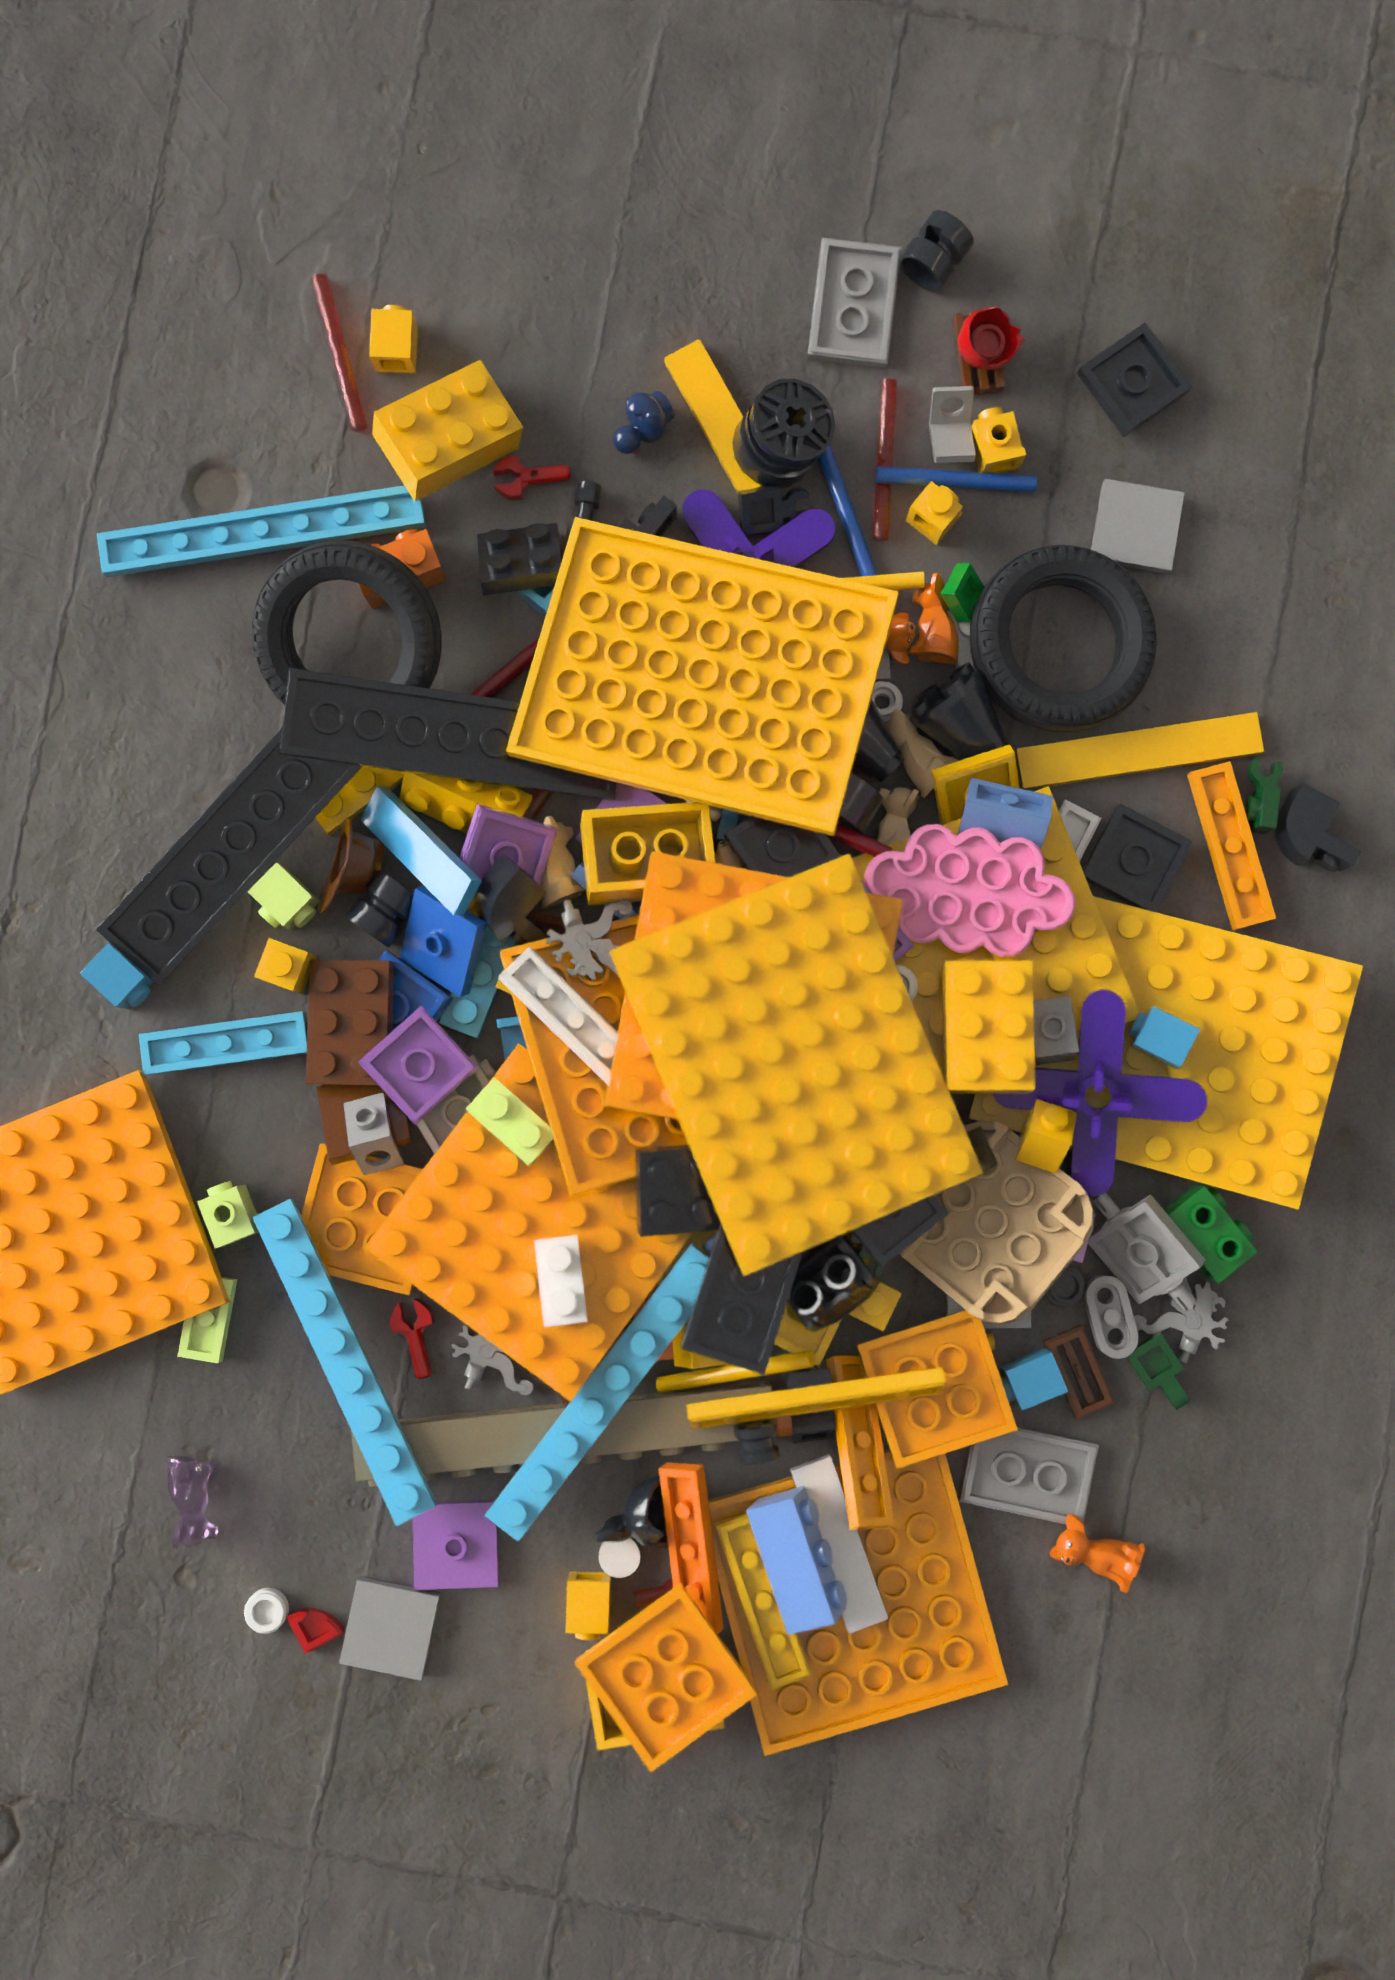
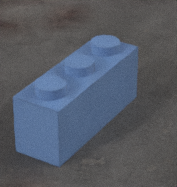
[746,1486,847,1635]

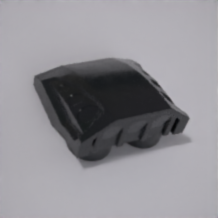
[787,1233,880,1332]

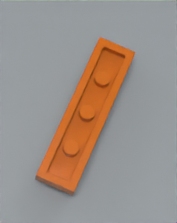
[659,1462,724,1634]

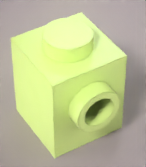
[248,862,319,930]
[197,1181,259,1249]

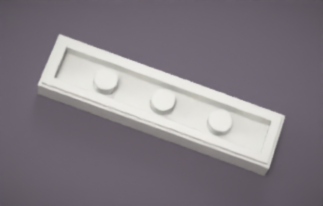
[499,946,618,1085]
[790,1454,888,1634]

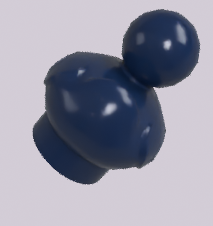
[613,391,674,455]

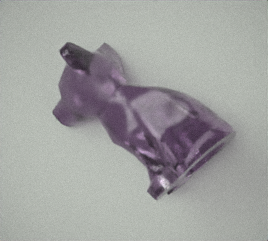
[166,1455,218,1548]

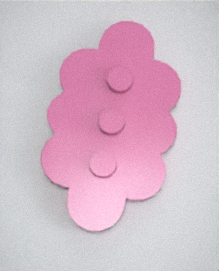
[865,824,1075,957]

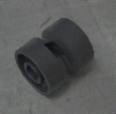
[898,210,974,292]
[346,870,414,948]

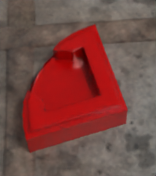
[286,1608,345,1654]

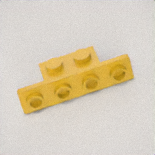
[394,770,533,834]

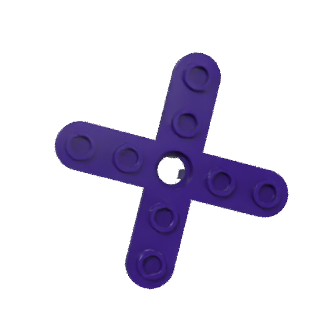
[682,489,835,568]
[992,989,1207,1196]

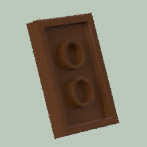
[306,960,395,1086]

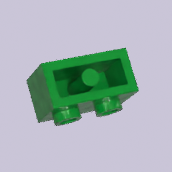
[1163,1185,1257,1283]

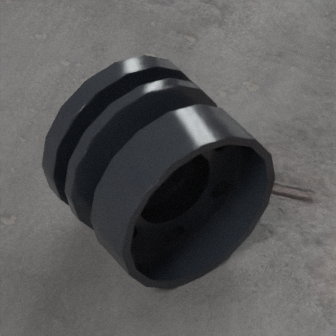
[732,379,835,488]

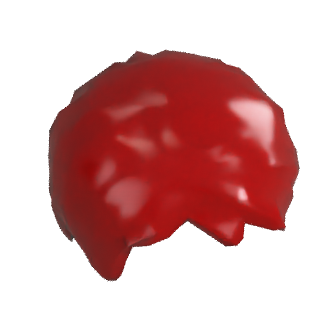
[957,307,1025,371]

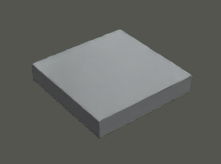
[1091,479,1185,574]
[339,1576,441,1681]

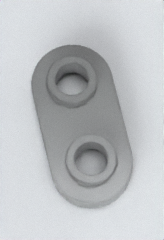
[1083,1275,1139,1359]

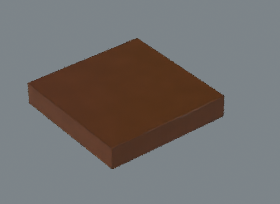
[316,1084,413,1165]

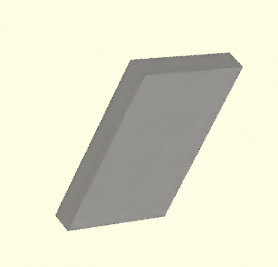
[807,238,901,369]
[958,1426,1099,1524]

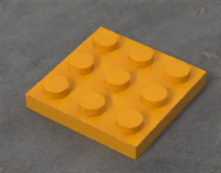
[301,1143,424,1295]
[856,1310,1018,1469]
[575,1583,757,1772]

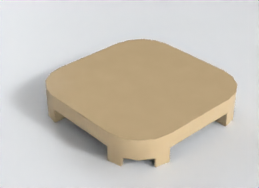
[900,1121,1095,1325]

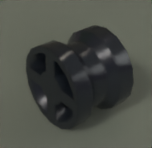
[734,1419,780,1465]

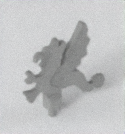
[546,900,632,981]
[1134,1277,1229,1363]
[452,1325,534,1395]

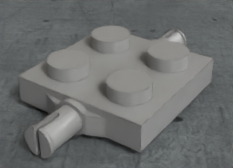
[1088,1192,1205,1312]

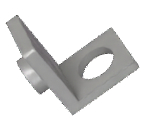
[929,386,975,463]
[1033,996,1079,1065]
[344,1093,404,1175]

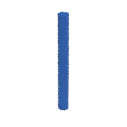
[818,445,878,576]
[875,466,1037,492]

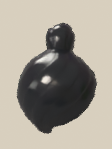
[595,1476,668,1549]

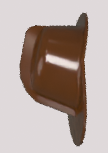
[318,818,385,914]

